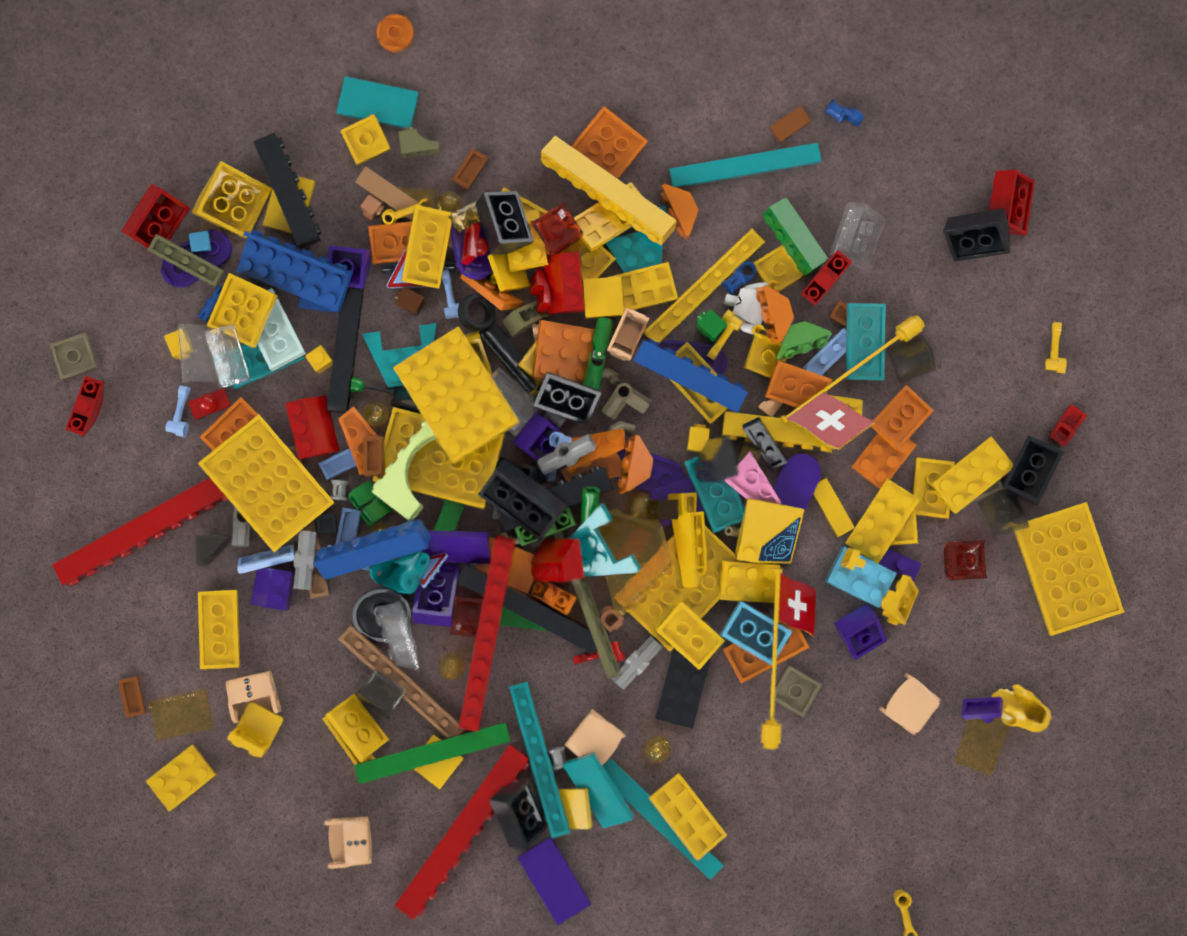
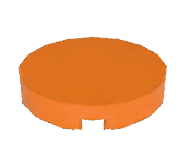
[376,14,414,52]

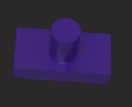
[879,549,922,581]
[961,697,1003,723]

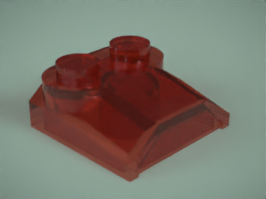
[530,202,584,255]
[944,540,987,580]
[450,596,484,637]

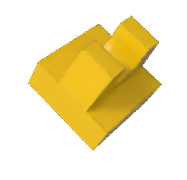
[840,548,866,570]

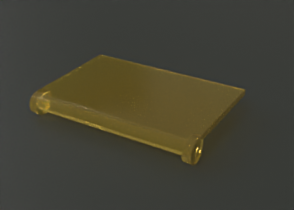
[148,690,214,741]
[954,718,1009,776]

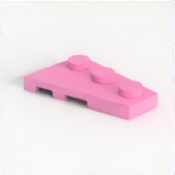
[724,451,781,504]

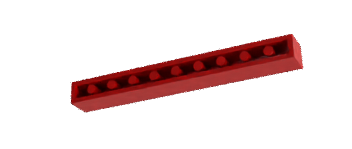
[52,477,228,587]
[459,535,517,732]
[395,743,530,920]

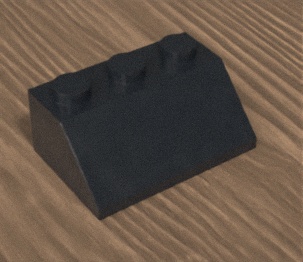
[475,191,534,255]
[943,209,1010,261]
[533,372,602,425]
[1003,435,1064,507]
[489,778,548,850]

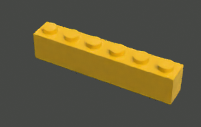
[721,411,835,452]

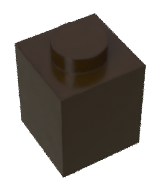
[647,500,678,520]

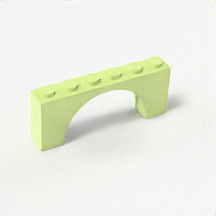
[372,420,437,521]

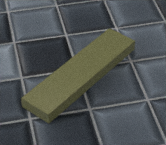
[147,234,225,288]

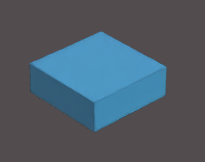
[189,231,212,253]

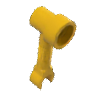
[382,198,431,224]
[707,310,744,360]
[1045,322,1067,373]
[894,889,918,936]

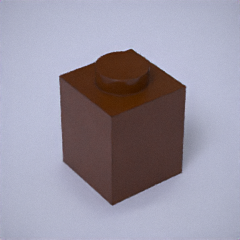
[394,287,426,317]

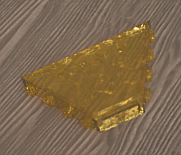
[598,504,672,618]

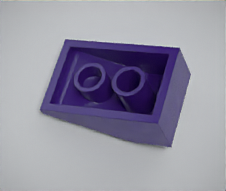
[412,564,460,627]

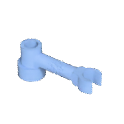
[442,269,459,319]
[166,385,191,437]
[544,432,572,482]

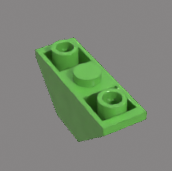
[777,321,832,360]
[515,507,576,546]

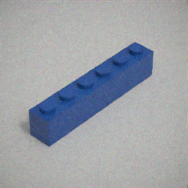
[634,339,748,413]
[314,519,430,580]

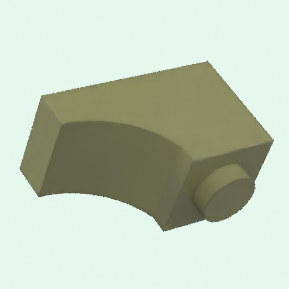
[398,127,441,158]
[503,300,549,337]

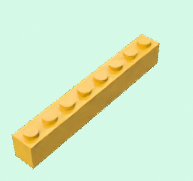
[541,136,677,245]

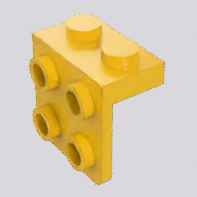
[227,701,283,757]

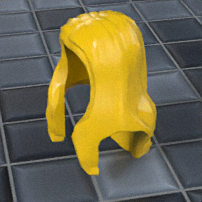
[991,685,1052,732]

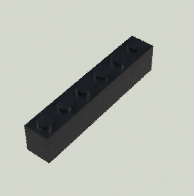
[253,133,322,249]
[497,466,614,532]

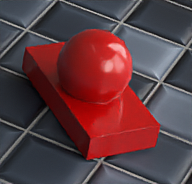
[461,222,489,265]
[188,388,231,420]

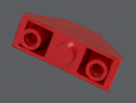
[801,250,853,306]
[65,376,104,436]

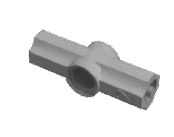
[537,434,596,475]
[232,507,250,547]
[294,531,317,590]
[612,636,663,690]

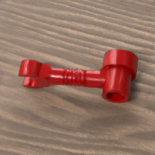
[573,641,626,665]

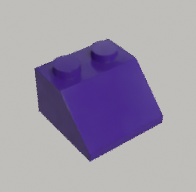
[328,245,371,288]
[512,412,562,463]
[251,567,295,611]
[834,603,888,660]

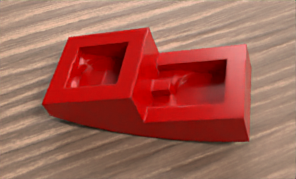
[530,268,551,313]
[1048,404,1088,447]

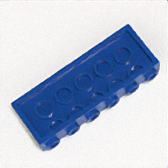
[237,229,353,312]

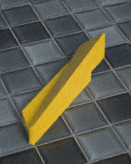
[668,492,707,587]

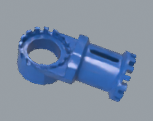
[824,99,864,127]
[721,261,757,295]

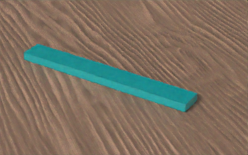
[669,143,821,188]
[509,681,571,838]
[603,758,724,880]

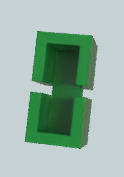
[695,309,728,344]
[348,480,392,527]

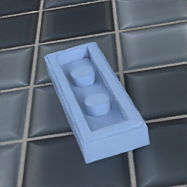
[803,328,846,375]
[237,544,296,574]

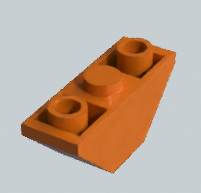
[659,184,699,240]
[756,286,794,343]
[618,435,653,494]
[530,581,577,615]

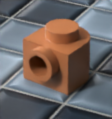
[360,193,385,220]
[599,606,624,633]

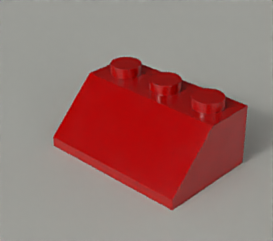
[989,169,1035,236]
[121,184,190,248]
[543,252,585,315]
[285,396,340,461]
[531,539,585,582]

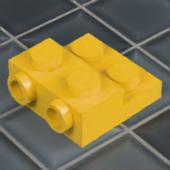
[881,575,919,625]

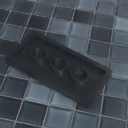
[655,648,711,729]

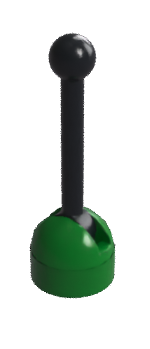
[350,377,396,396]

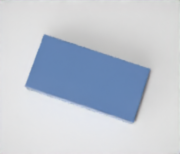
[318,448,356,481]
[335,507,362,545]

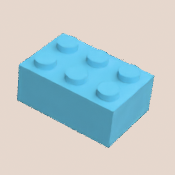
[824,547,897,608]
[720,601,792,665]

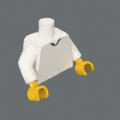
[723,280,781,339]

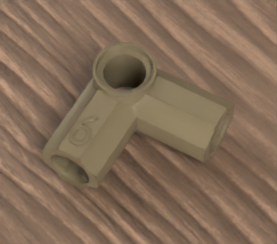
[601,383,652,420]

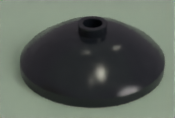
[352,587,411,642]

